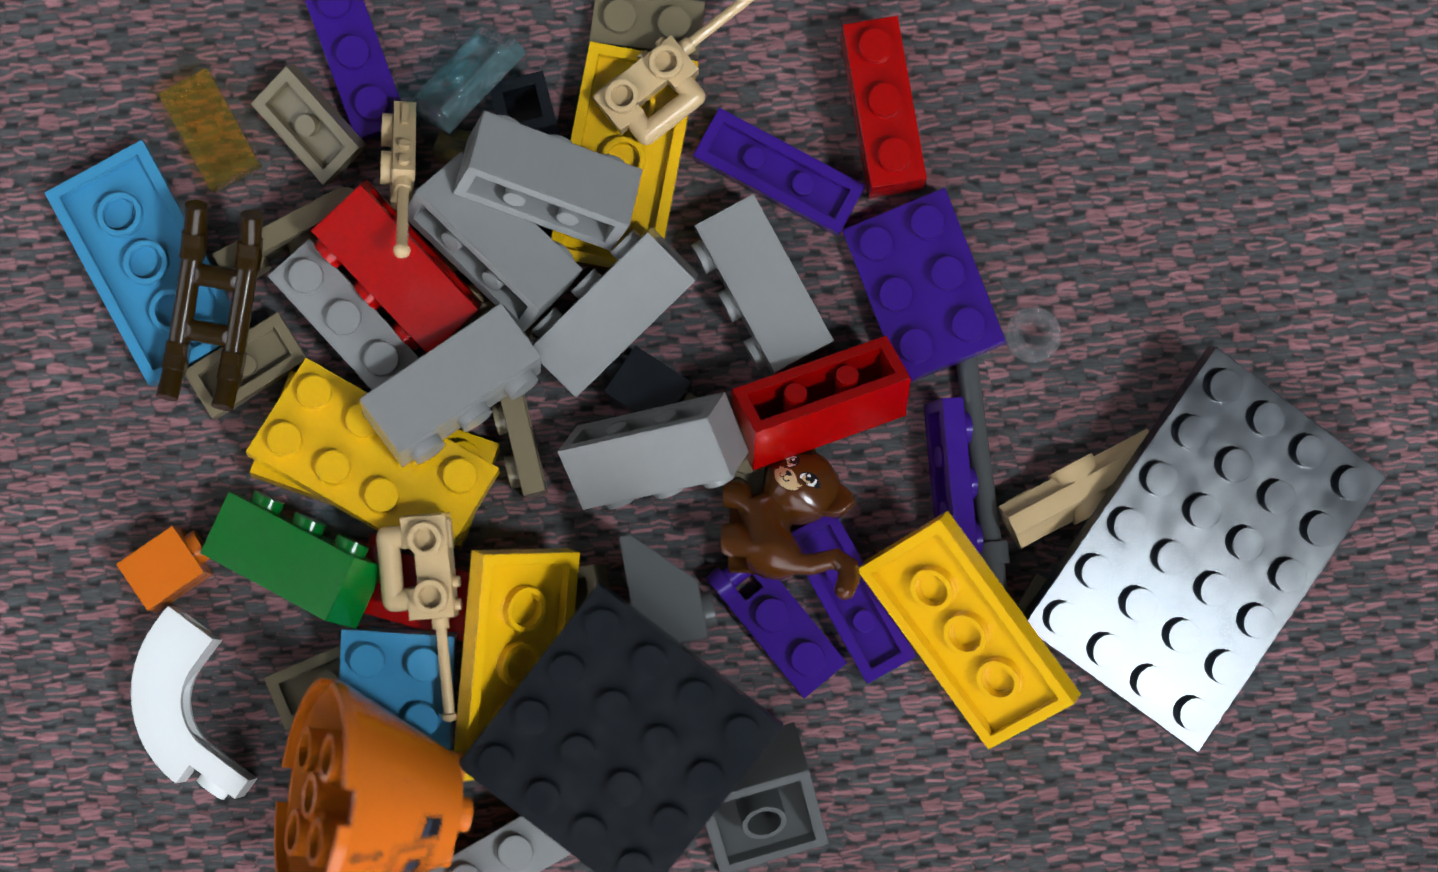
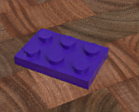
[842,188,1008,383]

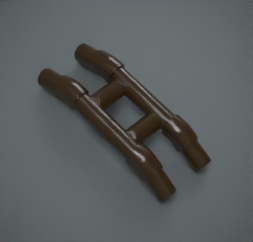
[156,200,263,411]

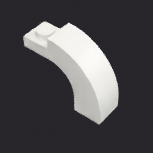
[131,606,258,800]

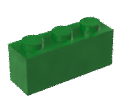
[200,490,380,629]

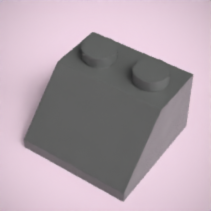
[619,535,718,644]
[706,722,829,872]

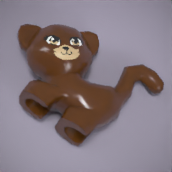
[721,448,860,601]

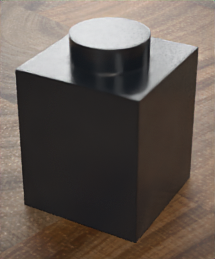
[488,70,560,135]
[602,345,692,413]

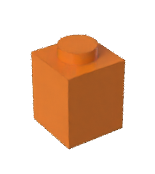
[116,526,214,612]

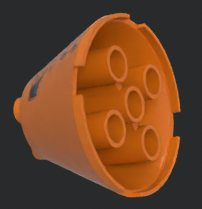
[274,678,473,872]

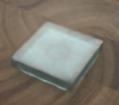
[409,26,527,134]

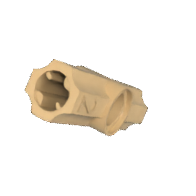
[997,429,1149,549]

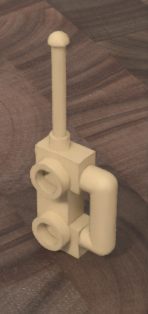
[593,0,754,145]
[380,101,416,258]
[376,512,463,722]

